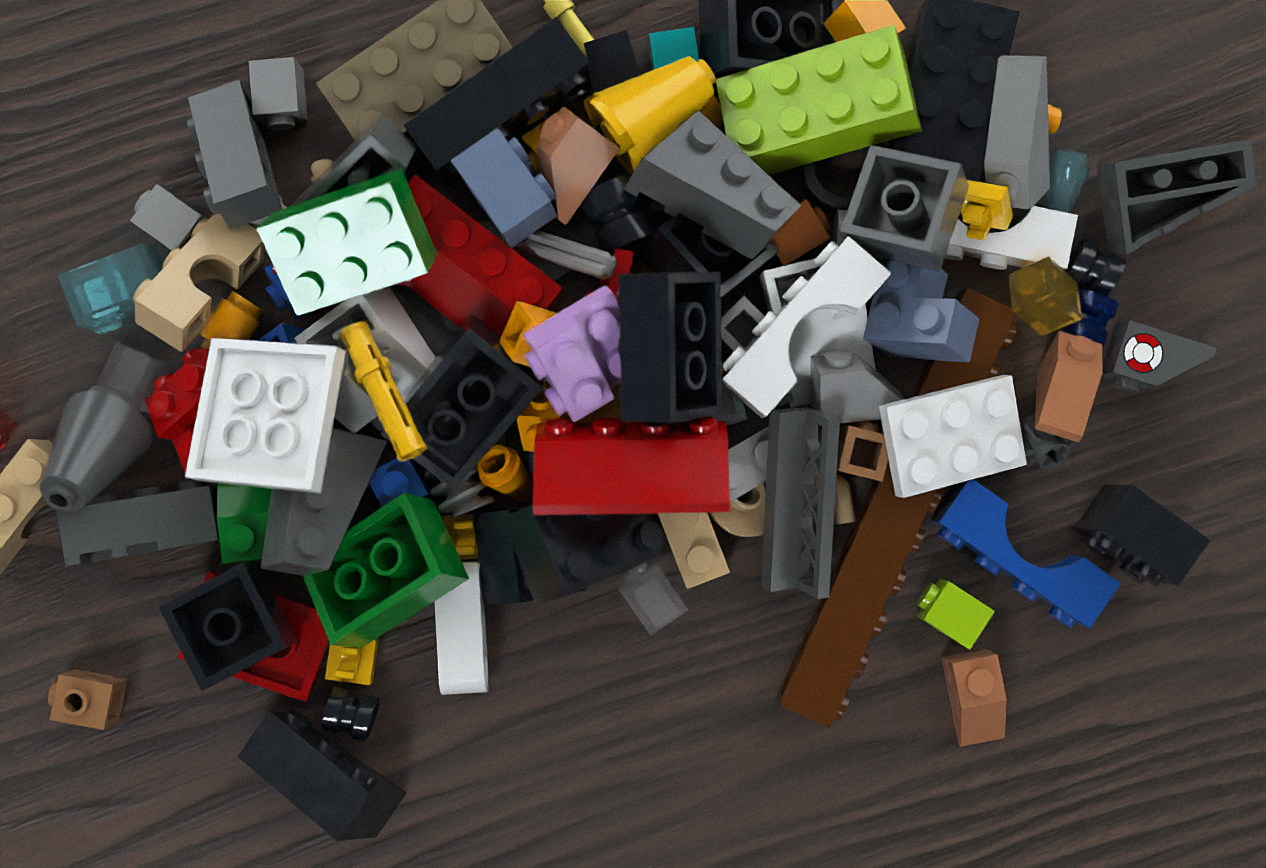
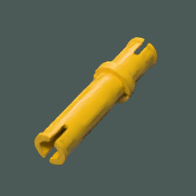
[339,321,428,462]

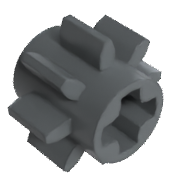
[1020,414,1073,469]

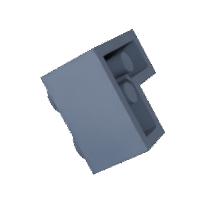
[451,128,557,248]
[863,258,980,363]

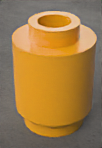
[199,291,263,349]

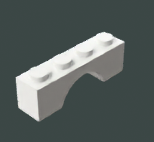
[944,206,1078,279]
[721,236,891,418]

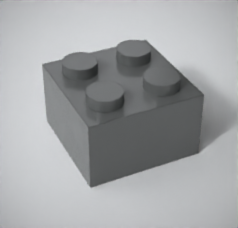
[840,145,969,272]

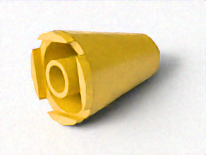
[584,56,716,174]

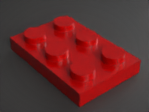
[177,571,330,702]

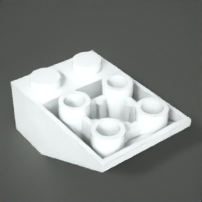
[758,258,876,408]
[294,286,436,432]

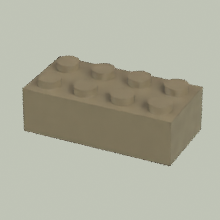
[316,0,513,143]

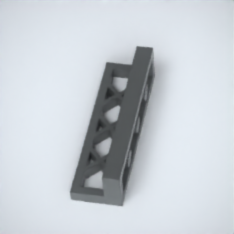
[761,407,840,599]

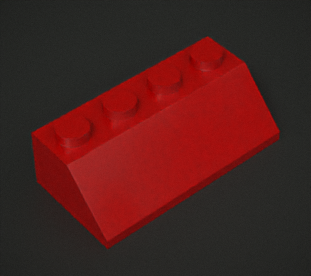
[407,175,565,337]
[533,417,730,515]

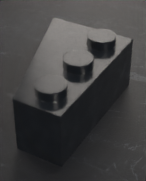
[237,709,407,841]

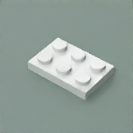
[879,375,1027,498]

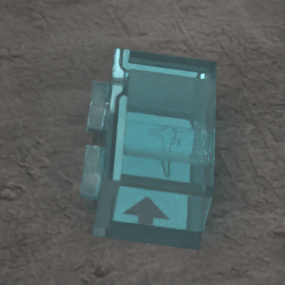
[58,243,163,334]

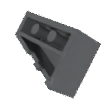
[623,110,801,260]
[56,480,219,566]

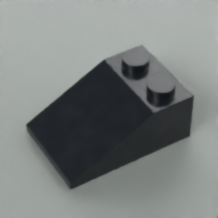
[698,0,840,79]
[380,314,544,490]

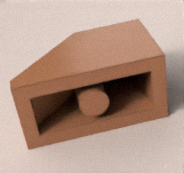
[536,107,620,225]
[1035,331,1102,442]
[941,649,1007,747]

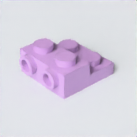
[523,285,621,422]

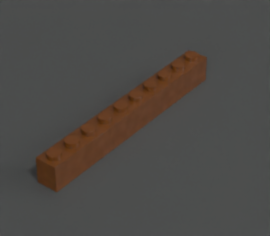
[775,288,1017,728]

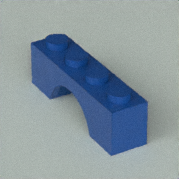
[931,479,1121,629]

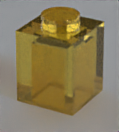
[1009,256,1082,336]

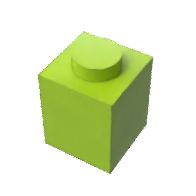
[915,578,995,650]

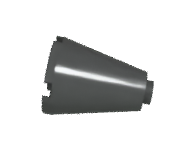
[40,385,155,512]

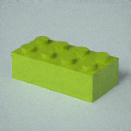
[716,25,922,175]

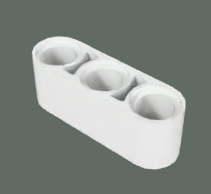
[435,561,488,695]

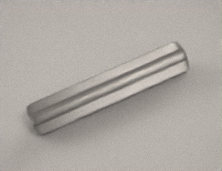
[500,230,617,280]

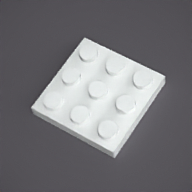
[185,338,346,493]

